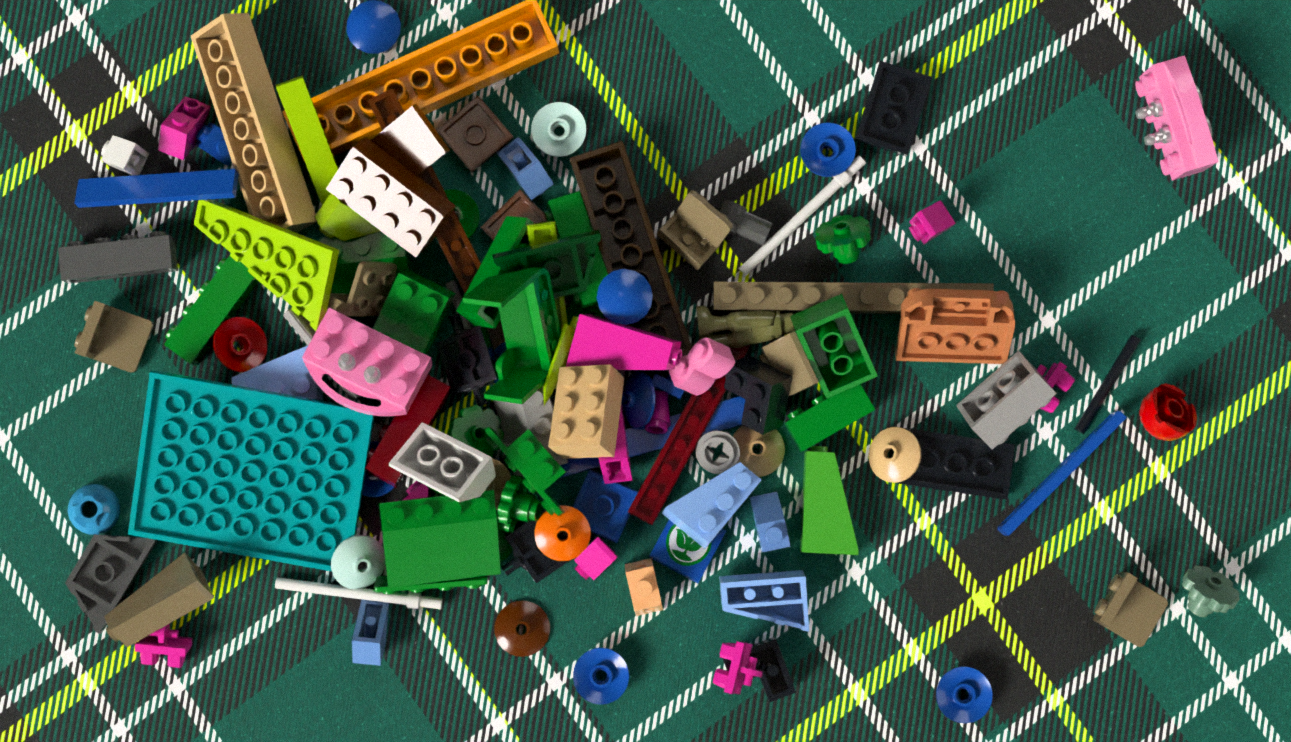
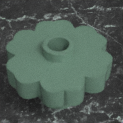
[1182,565,1240,617]

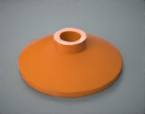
[535,505,591,561]

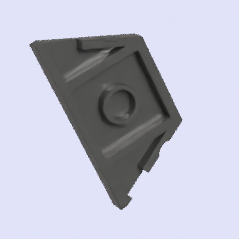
[65,534,158,634]

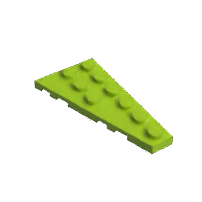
[194,199,339,331]

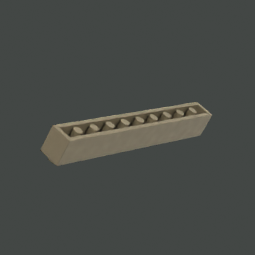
[713,282,994,314]

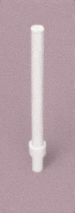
[738,155,866,276]
[275,577,443,609]

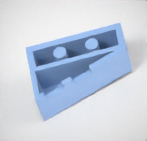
[662,462,761,549]

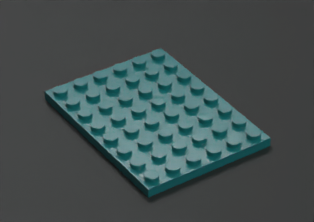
[128,370,374,571]

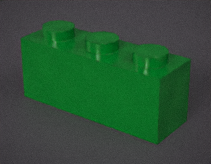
[784,384,875,452]

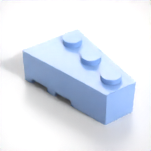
[232,345,323,401]
[719,570,809,632]

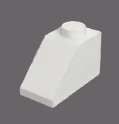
[101,135,149,176]

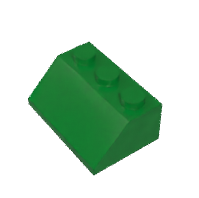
[319,231,410,293]

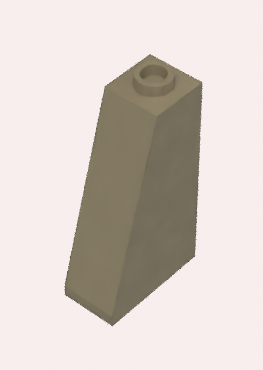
[104,553,214,647]

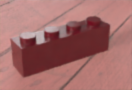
[366,375,451,488]

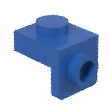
[195,123,232,166]
[650,374,684,400]

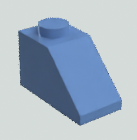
[496,137,554,200]
[750,492,791,552]
[352,600,389,666]

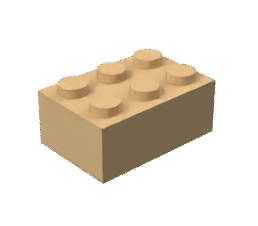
[548,364,624,459]

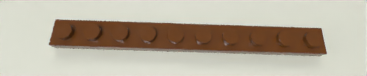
[367,88,505,350]

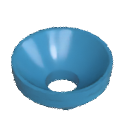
[68,484,120,535]

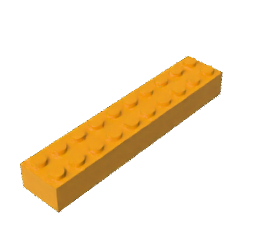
[282,0,559,162]

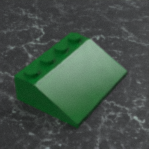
[379,490,501,588]

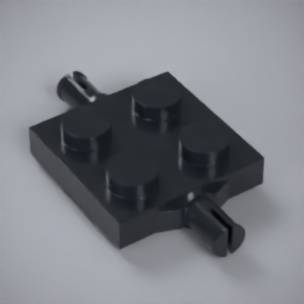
[436,314,499,406]
[501,510,570,583]

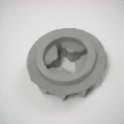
[696,429,741,474]

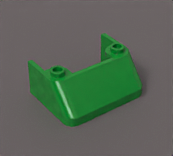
[463,267,561,404]

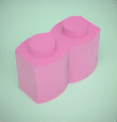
[669,337,735,396]

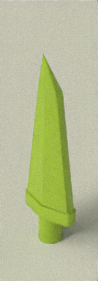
[543,316,579,406]

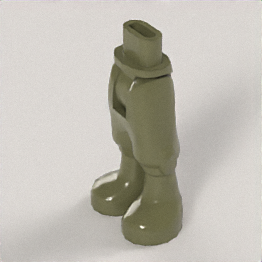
[696,306,794,348]

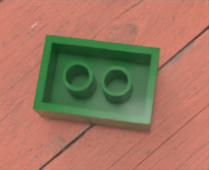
[373,269,456,355]
[790,294,878,399]

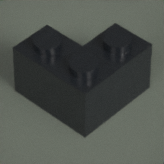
[724,355,792,435]
[722,637,796,702]

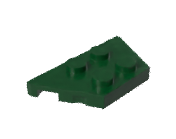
[492,229,601,298]

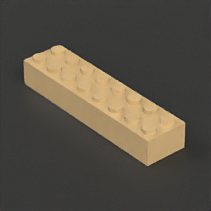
[191,13,317,233]

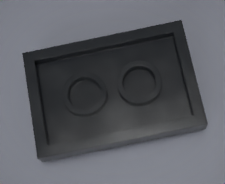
[854,61,932,157]

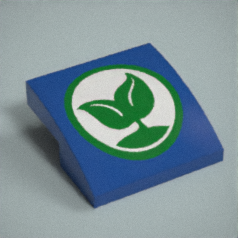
[649,520,726,584]

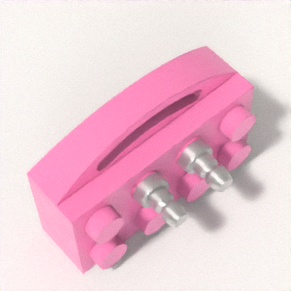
[1135,55,1219,181]
[302,308,432,416]

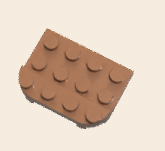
[895,288,1015,364]

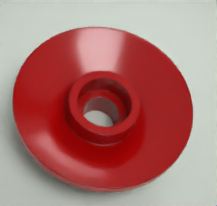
[213,317,267,372]

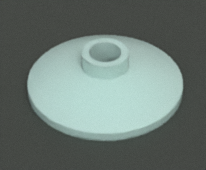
[531,102,586,157]
[331,535,385,589]

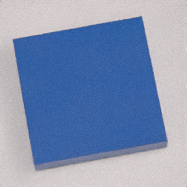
[573,469,638,543]

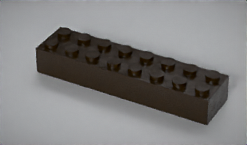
[570,141,692,372]

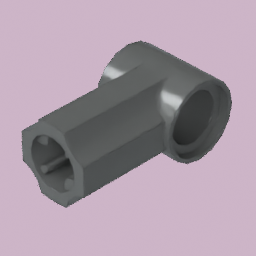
[719,200,773,246]

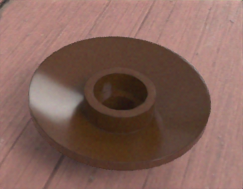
[494,600,550,657]

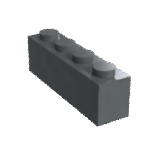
[58,231,178,284]

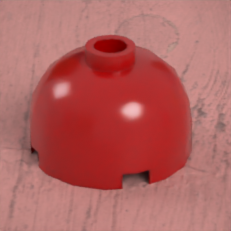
[1139,383,1197,441]

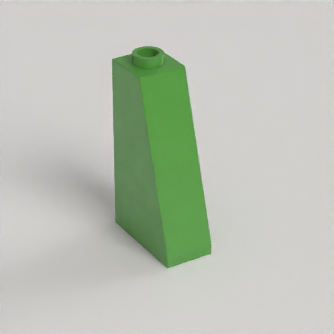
[800,446,859,555]

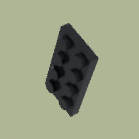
[897,428,1015,500]

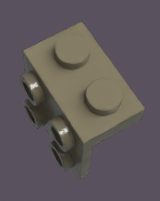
[656,190,733,271]
[328,261,397,317]
[74,300,154,373]
[1092,572,1168,647]

